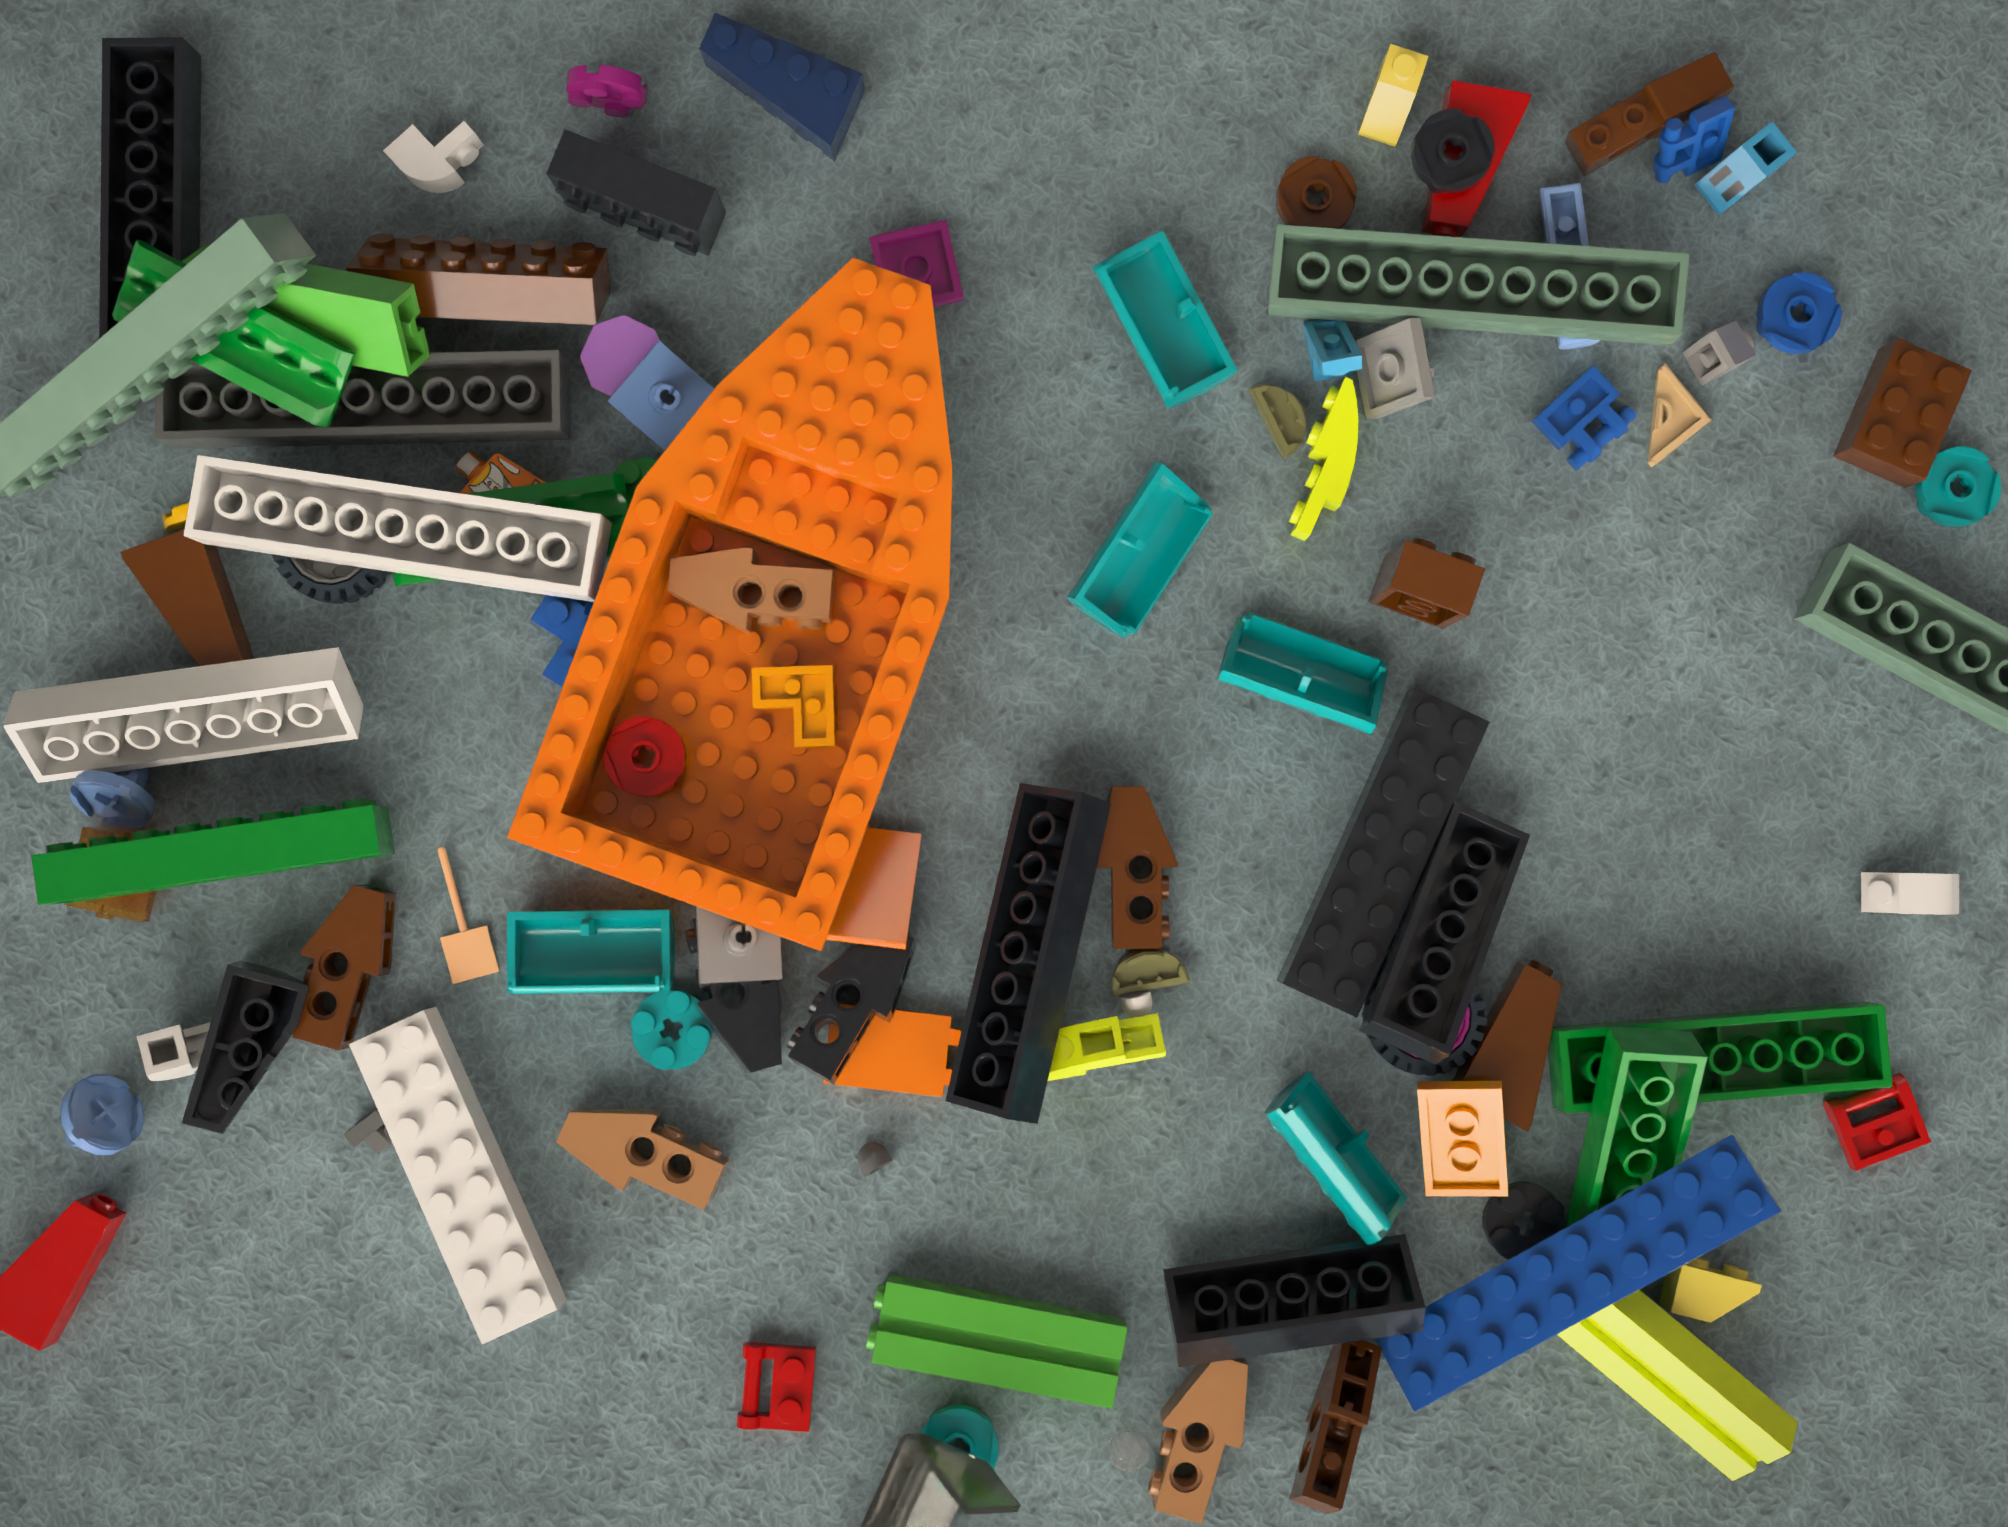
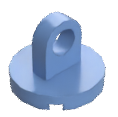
[69,768,156,829]
[60,1074,144,1155]

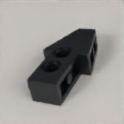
[685,918,782,1073]
[787,936,916,1085]

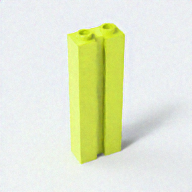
[1557,1290,1798,1481]

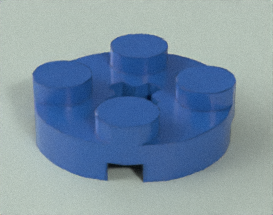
[1756,272,1842,354]

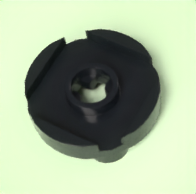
[1411,109,1495,194]
[1482,1181,1566,1260]

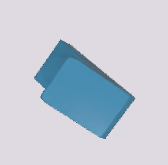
[1303,319,1362,382]

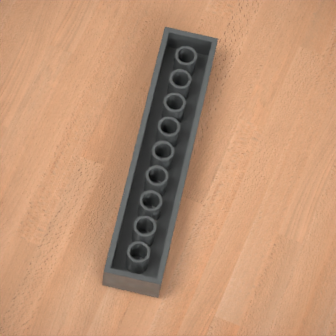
[155,350,570,449]

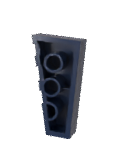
[699,13,865,162]

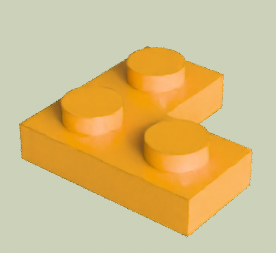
[752,665,836,748]

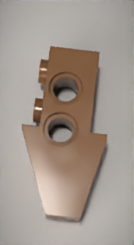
[668,548,835,634]
[556,1107,729,1210]
[1147,1357,1248,1524]

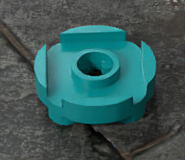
[1915,446,2001,528]
[631,989,713,1070]
[917,1404,999,1491]

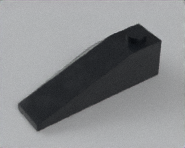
[182,960,310,1134]

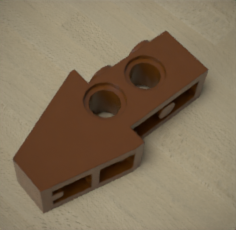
[1565,52,1734,176]
[1097,786,1178,949]
[292,884,396,1051]
[1289,1340,1382,1514]

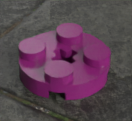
[566,65,648,118]

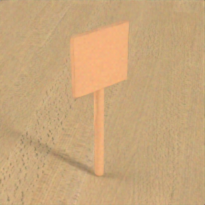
[438,846,500,984]

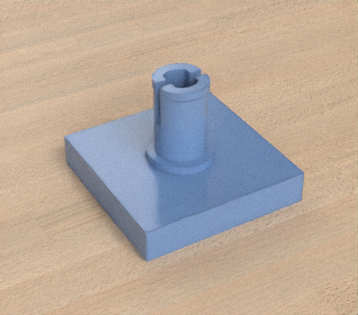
[607,341,714,451]

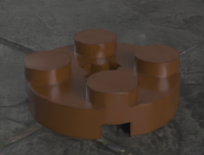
[1276,156,1357,229]

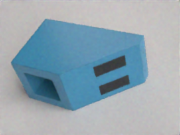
[1694,121,1798,216]

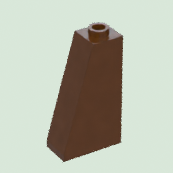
[120,529,255,666]
[1452,960,1562,1132]

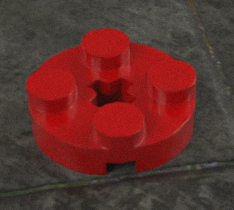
[603,716,687,798]

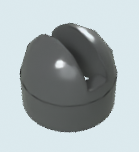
[857,1142,893,1177]

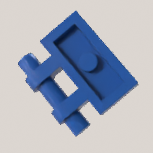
[1653,96,1735,183]
[1531,365,1637,470]

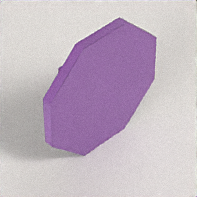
[580,315,659,396]

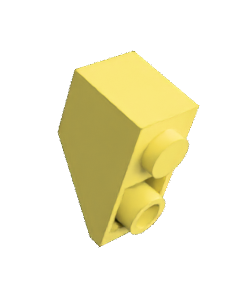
[1659,1257,1762,1323]

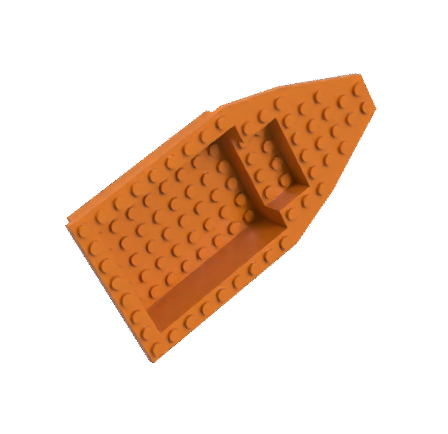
[507,258,953,951]

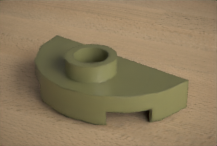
[1248,384,1307,461]
[1111,948,1191,997]

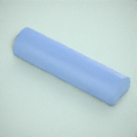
[1539,183,1600,350]

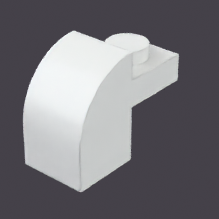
[383,121,484,193]
[1861,872,1959,915]
[136,1022,211,1081]

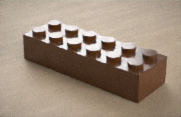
[346,233,611,325]

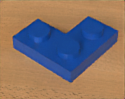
[530,595,587,687]

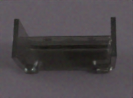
[861,1433,1021,1527]

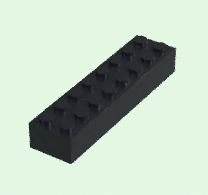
[99,37,201,339]
[1277,688,1490,1018]
[945,783,1111,1124]

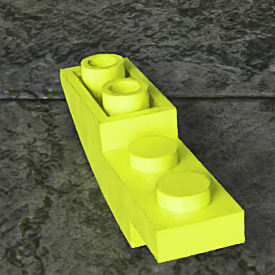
[1288,377,1359,541]
[1048,1013,1166,1081]

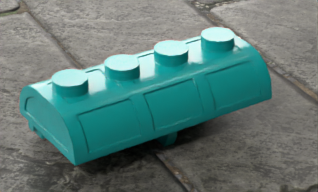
[1092,230,1238,409]
[1066,462,1213,639]
[1217,612,1388,735]
[507,910,675,994]
[1264,1071,1407,1245]

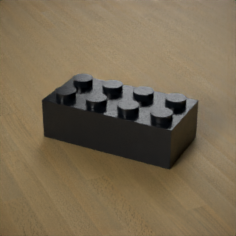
[546,129,726,256]

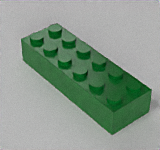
[1566,1026,1707,1228]

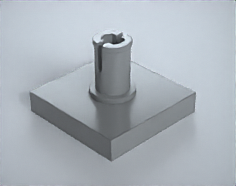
[1355,318,1435,419]
[696,906,783,984]

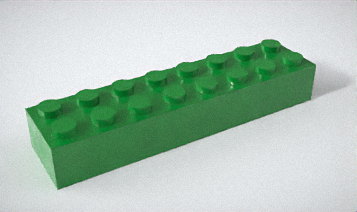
[31,798,395,905]
[1548,1001,1893,1113]

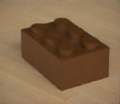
[1833,338,1972,488]
[1368,538,1486,629]

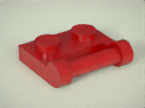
[1823,1073,1931,1171]
[737,1342,816,1432]

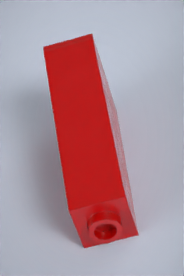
[1422,80,1531,237]
[0,1193,127,1351]

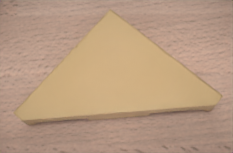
[1648,363,1712,467]

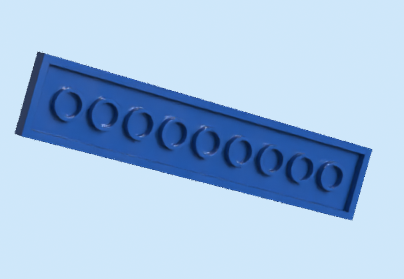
[1375,1135,1782,1412]

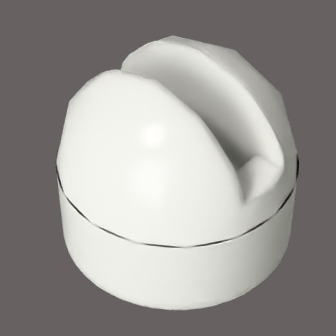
[1119,990,1153,1018]

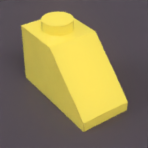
[1358,44,1429,147]

